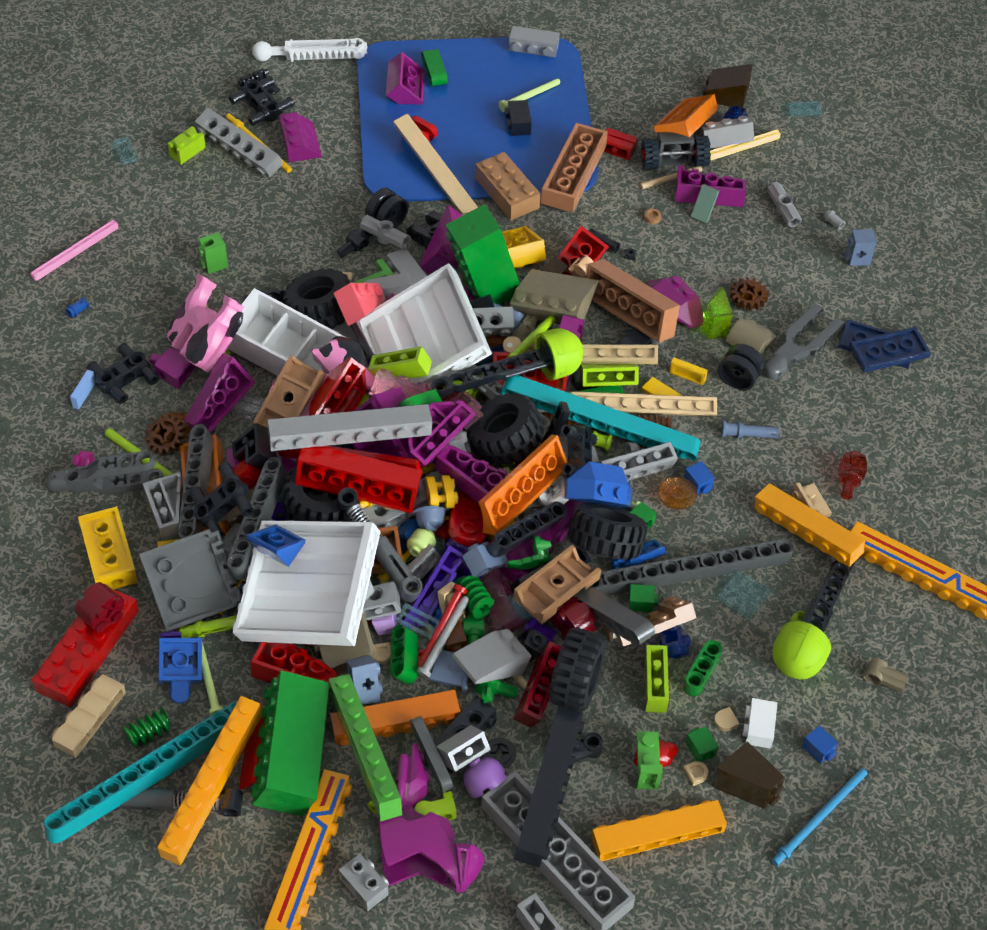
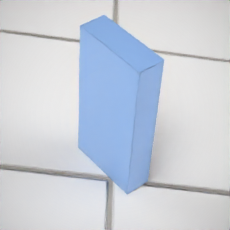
[70,370,96,409]

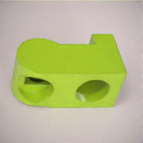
[415,791,457,820]

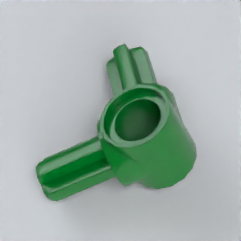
[476,679,518,703]

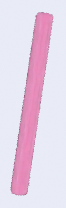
[30,220,119,281]

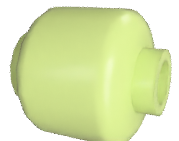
[407,528,436,557]

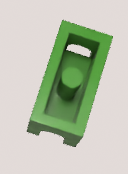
[197,232,228,274]

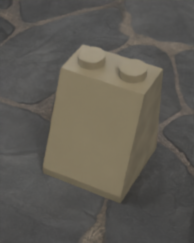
[313,613,375,674]

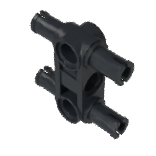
[228,76,294,126]
[86,343,159,404]
[560,424,597,477]
[189,462,253,538]

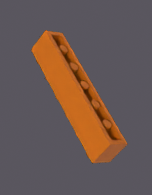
[330,690,461,746]

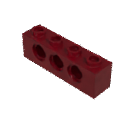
[513,641,561,728]

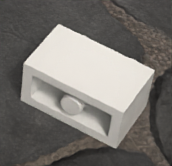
[742,698,777,748]

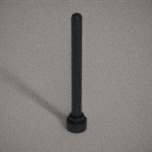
[350,322,376,367]

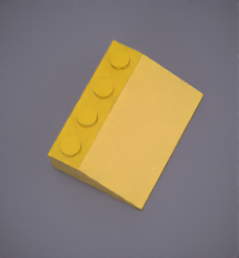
[502,226,546,269]

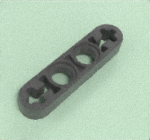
[410,716,453,792]

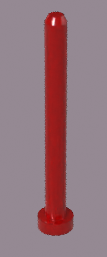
[418,584,468,667]

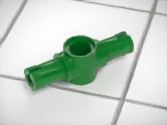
[463,608,484,645]

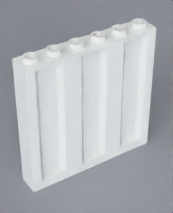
[357,263,492,398]
[233,521,380,646]

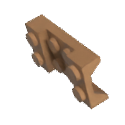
[253,355,326,428]
[513,545,601,624]
[604,596,696,646]

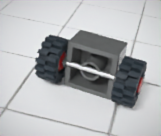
[641,132,711,170]

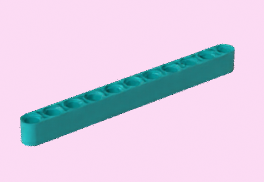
[501,375,701,461]
[44,701,238,844]

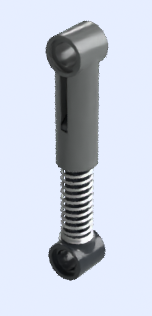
[337,487,422,602]
[112,788,244,817]

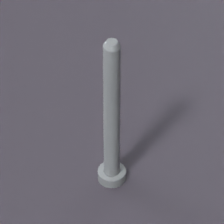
[416,596,468,679]

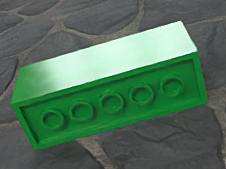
[446,204,520,305]
[251,670,329,816]

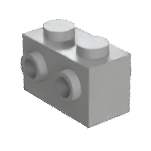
[339,854,389,911]

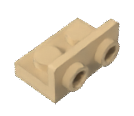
[792,483,832,517]

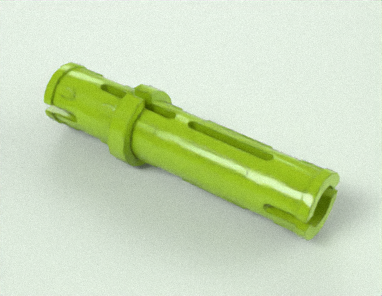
[179,615,237,638]

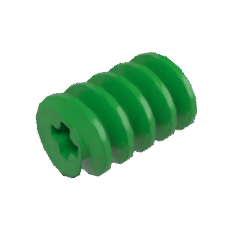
[455,575,494,619]
[122,706,170,748]

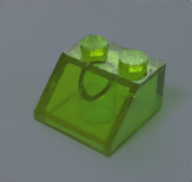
[701,287,733,339]

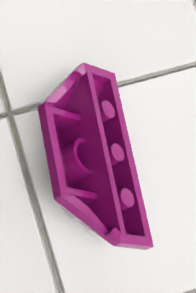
[419,205,462,275]
[647,276,705,329]
[407,400,476,467]

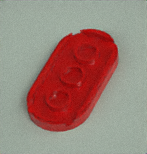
[448,490,488,547]

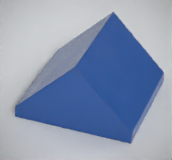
[247,524,305,567]

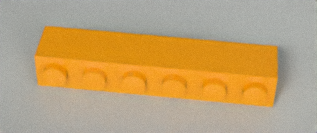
[754,483,865,567]
[591,800,727,861]

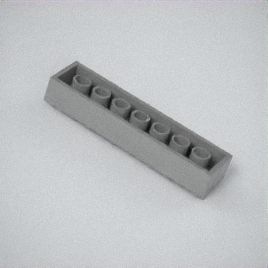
[482,771,636,930]

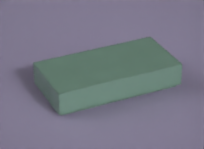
[691,184,720,223]

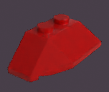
[309,357,366,416]

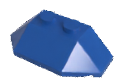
[564,461,632,509]

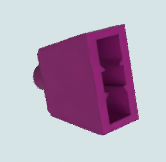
[150,348,197,389]

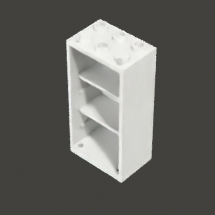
[227,288,347,376]

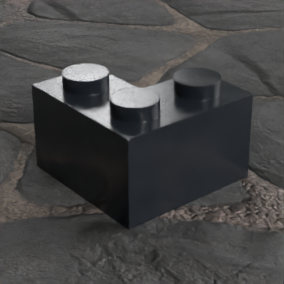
[232,423,277,470]

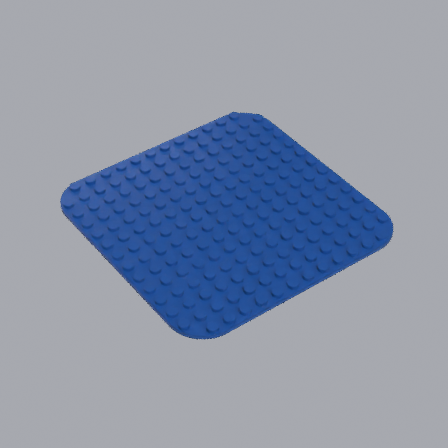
[357,37,599,202]

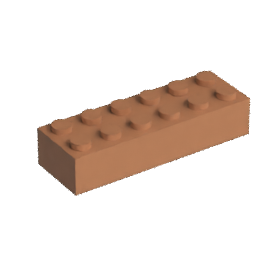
[541,123,608,213]
[586,259,680,343]

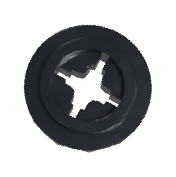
[482,738,516,768]

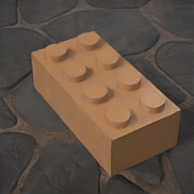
[475,152,541,221]

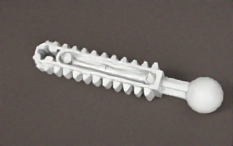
[252,38,367,62]

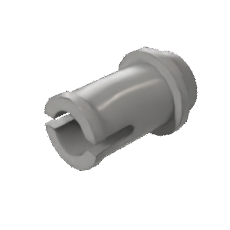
[823,210,846,230]

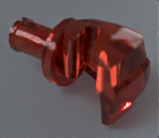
[839,451,867,500]

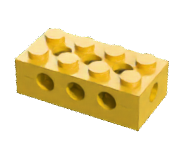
[78,507,138,589]

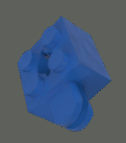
[158,638,202,704]

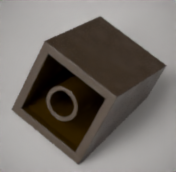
[703,64,753,109]
[712,741,785,809]

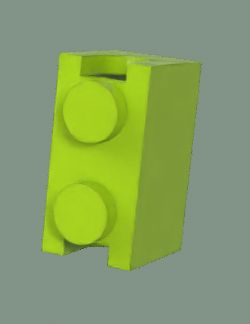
[167,126,206,165]

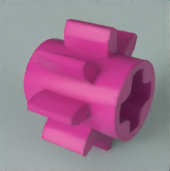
[72,450,95,467]

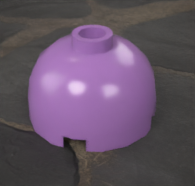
[463,757,507,798]

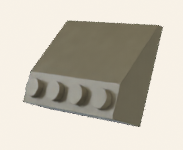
[510,269,598,324]

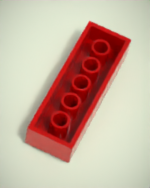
[295,446,422,513]
[31,588,139,708]

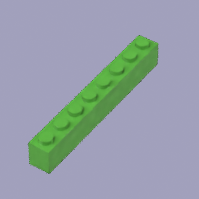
[329,674,402,821]

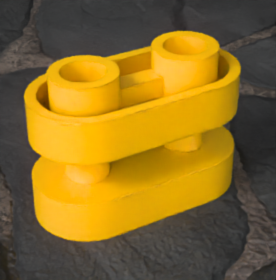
[425,475,458,508]

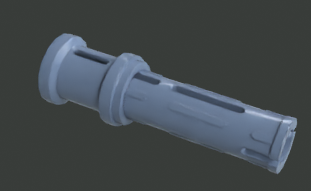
[721,420,779,439]

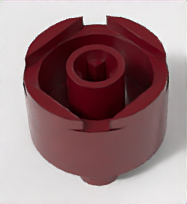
[75,582,124,633]
[550,597,597,641]

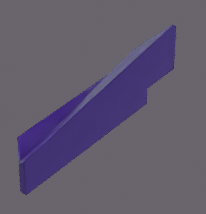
[400,545,464,629]

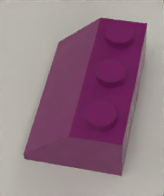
[386,52,425,105]
[279,112,322,162]

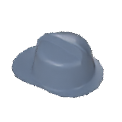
[412,506,450,532]

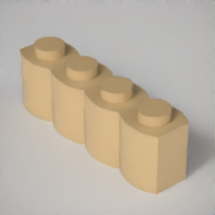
[52,674,126,758]

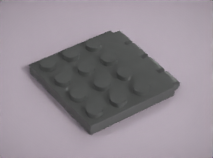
[139,529,242,632]

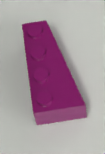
[675,165,746,207]

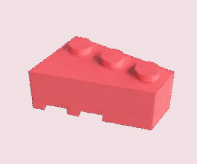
[334,283,385,326]

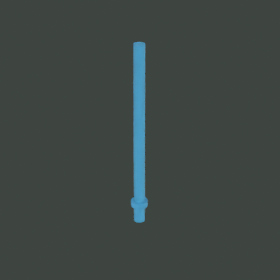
[771,768,867,866]

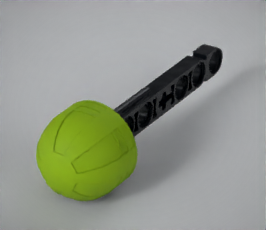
[431,328,583,397]
[772,559,855,680]

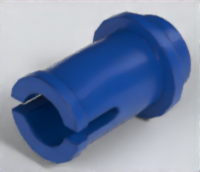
[65,297,89,318]

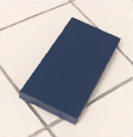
[838,320,910,369]
[849,327,931,373]

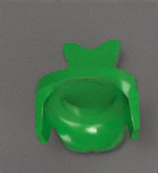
[506,535,551,570]

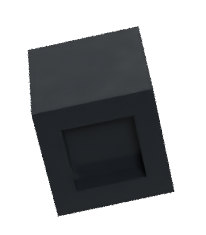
[518,627,548,662]

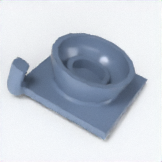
[430,650,469,695]

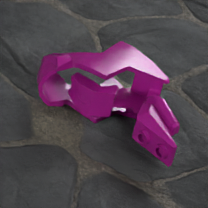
[378,743,485,894]

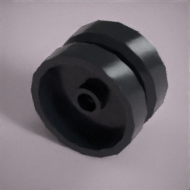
[365,187,409,229]
[717,344,765,391]

